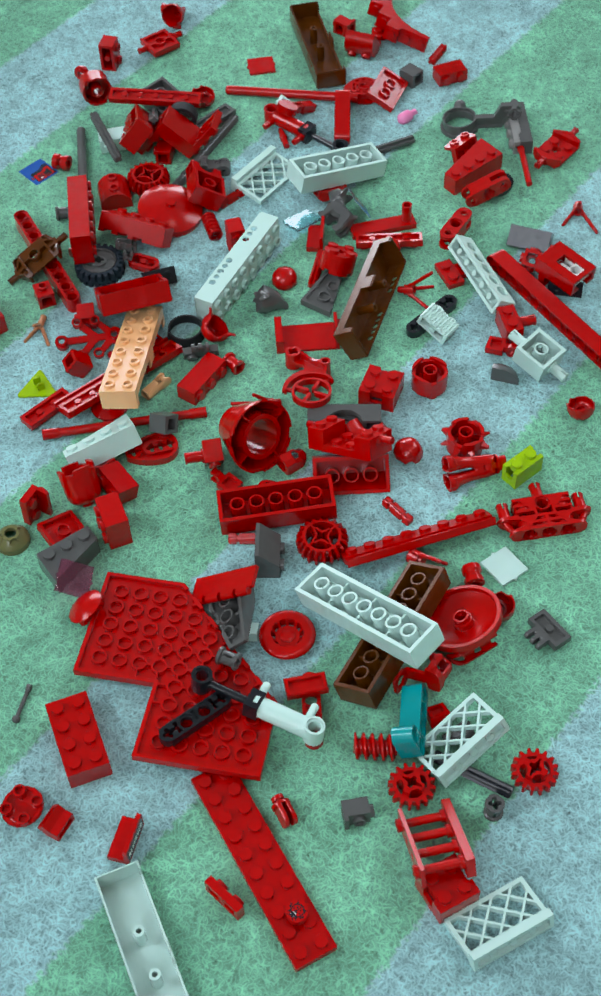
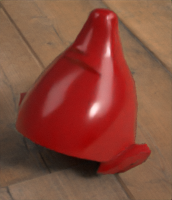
[160,3,186,30]

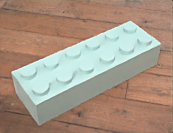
[286,142,387,194]

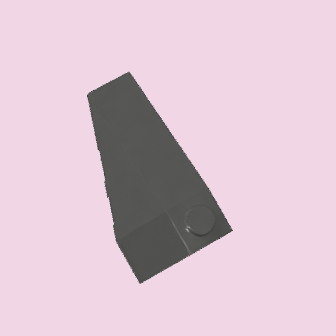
[208,588,255,651]

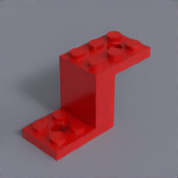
[137,105,222,159]

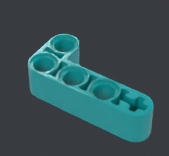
[391,683,428,759]

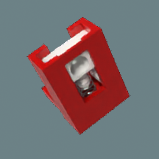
[534,241,596,296]

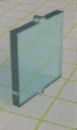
[283,209,321,232]

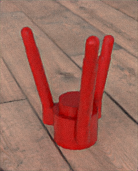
[406,548,448,566]

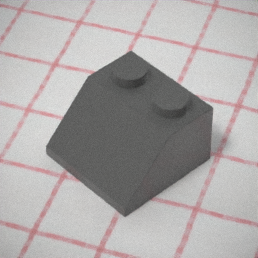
[254,523,285,578]

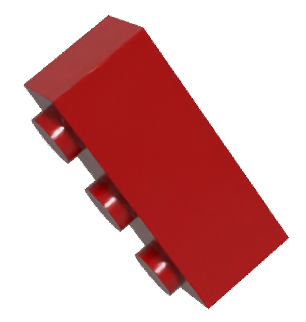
[177,352,227,406]

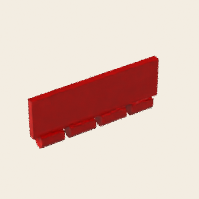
[192,565,259,605]

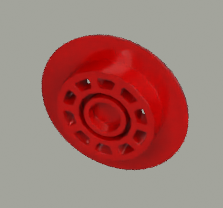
[343,77,375,105]
[259,610,316,660]

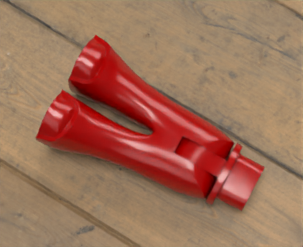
[441,454,506,492]

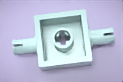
[508,328,569,383]

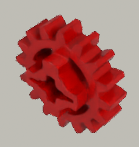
[510,748,559,796]
[388,762,436,811]

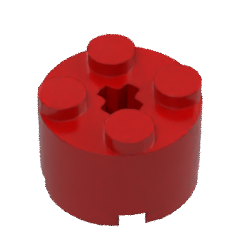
[79,70,112,106]
[320,242,358,277]
[411,356,448,399]

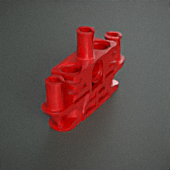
[495,482,591,542]

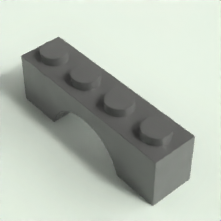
[307,404,381,429]

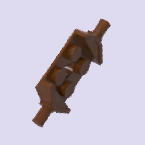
[7,232,69,285]

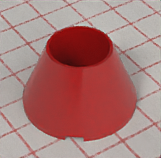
[219,399,292,473]

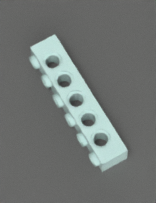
[448,234,516,315]

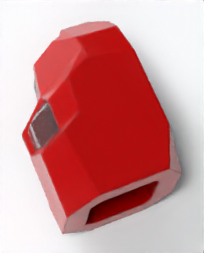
[276,448,306,475]

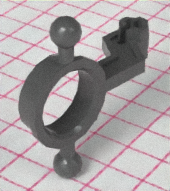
[440,99,521,139]

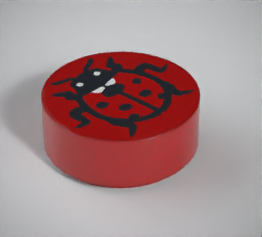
[285,900,309,925]

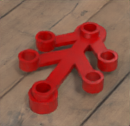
[55,315,120,359]

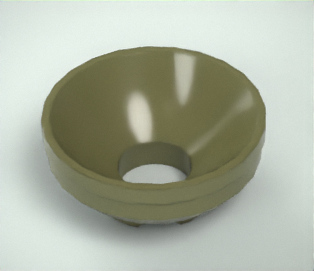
[0,524,31,556]

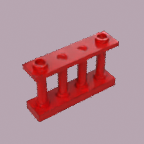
[395,798,477,888]

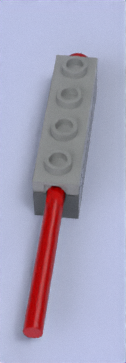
[504,102,533,187]

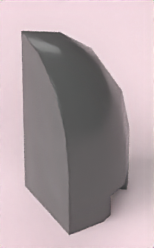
[491,363,519,385]

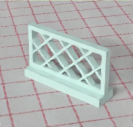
[230,145,290,205]
[416,692,510,788]
[443,876,554,972]

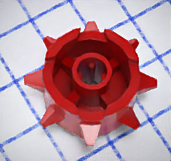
[440,417,490,457]

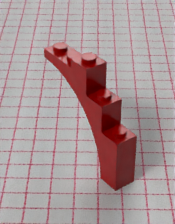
[367,0,430,52]

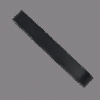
[406,295,457,338]
[159,692,232,747]

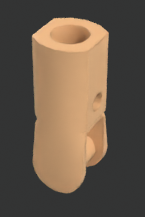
[141,372,172,400]

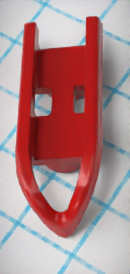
[446,633,498,666]

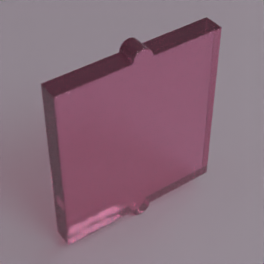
[54,558,94,597]

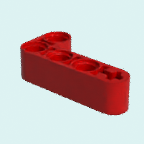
[334,90,350,144]

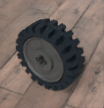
[74,243,125,288]

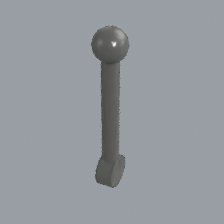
[12,684,33,723]

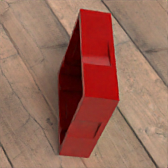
[93,273,173,317]

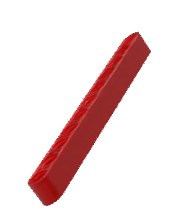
[487,249,601,369]

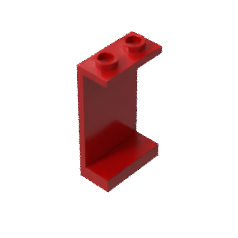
[274,312,340,354]

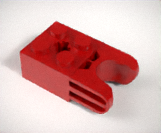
[186,159,226,212]

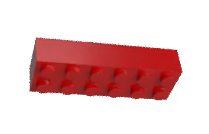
[67,175,97,265]
[216,474,337,535]

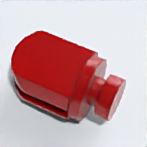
[271,793,298,829]

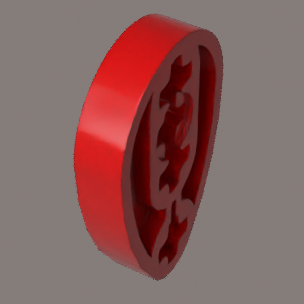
[125,433,179,466]

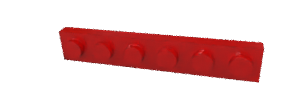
[108,87,202,108]

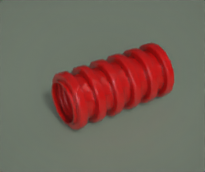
[201,212,223,241]

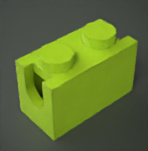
[501,445,544,489]

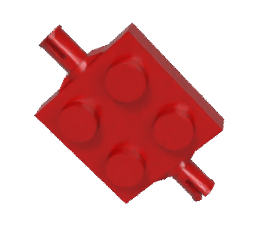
[137,28,183,58]

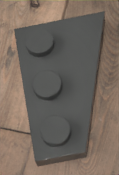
[301,270,342,317]

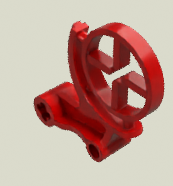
[282,346,334,408]

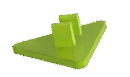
[18,370,56,398]

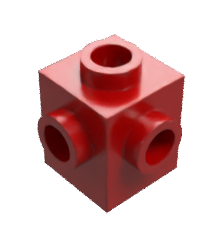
[519,247,543,273]

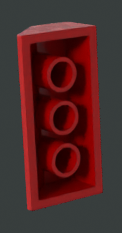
[312,453,390,495]

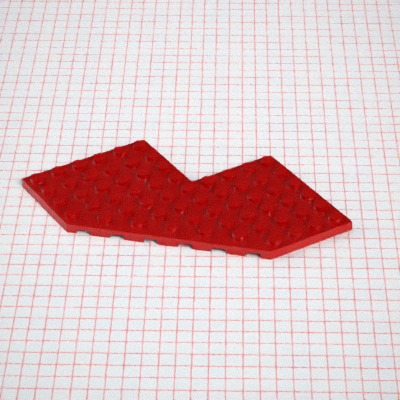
[73,572,278,781]

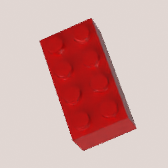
[45,691,113,789]

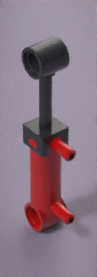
[263,103,348,150]

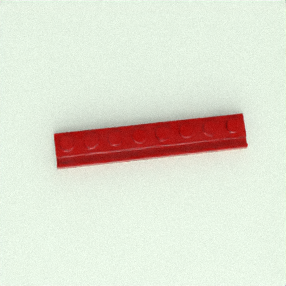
[53,337,183,419]
[340,509,497,568]

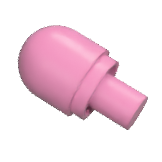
[397,108,417,125]

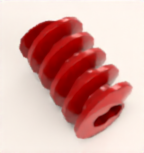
[353,732,397,762]

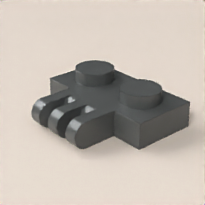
[182,342,219,361]
[524,609,572,651]

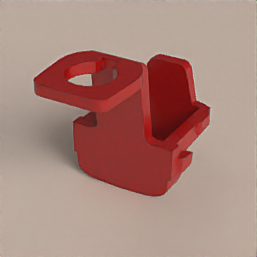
[392,653,452,694]

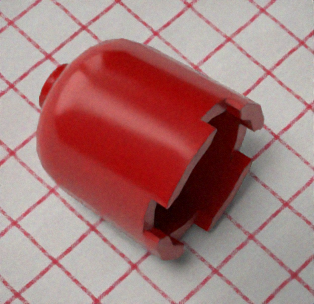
[56,459,102,507]

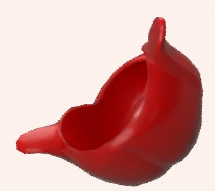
[201,307,236,343]

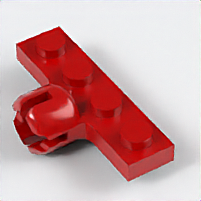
[355,232,423,250]

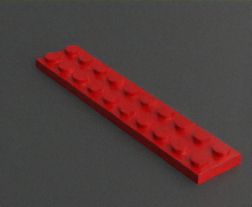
[191,772,337,972]

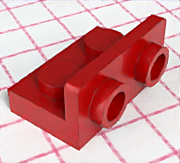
[444,132,477,164]
[19,484,53,525]

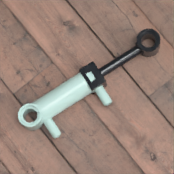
[191,665,326,746]

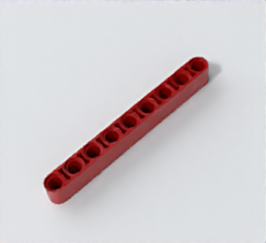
[14,210,82,313]

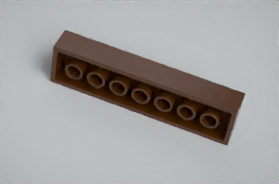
[333,560,451,709]

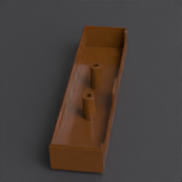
[290,1,346,89]
[333,237,407,360]

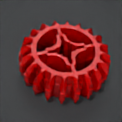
[127,161,170,197]
[296,516,349,566]

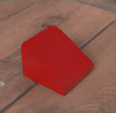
[427,703,450,729]

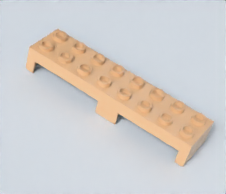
[99,305,165,409]

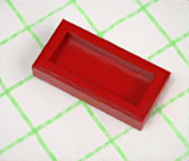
[283,671,329,701]

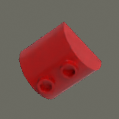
[344,29,381,60]
[97,173,133,210]

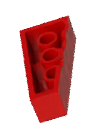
[119,103,154,155]
[444,138,503,196]
[98,207,174,248]

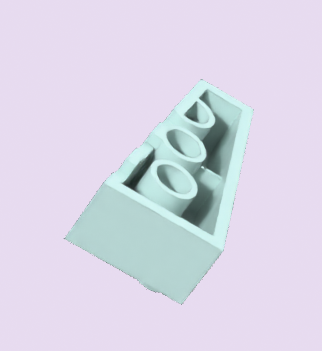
[63,414,142,466]

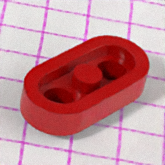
[128,253,160,272]

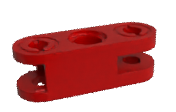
[461,169,511,207]
[439,207,472,250]

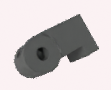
[201,156,231,176]

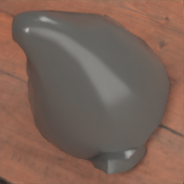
[253,285,289,314]

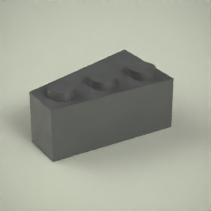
[36,526,101,593]

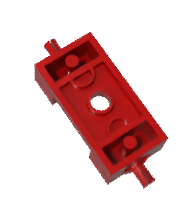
[306,415,395,462]

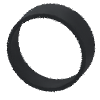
[167,315,205,348]

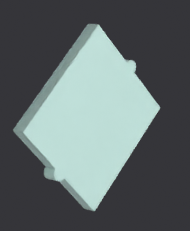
[480,546,528,587]

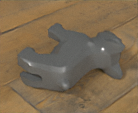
[318,187,358,239]

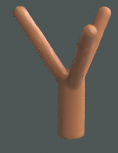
[24,314,50,347]

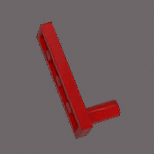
[349,201,417,240]

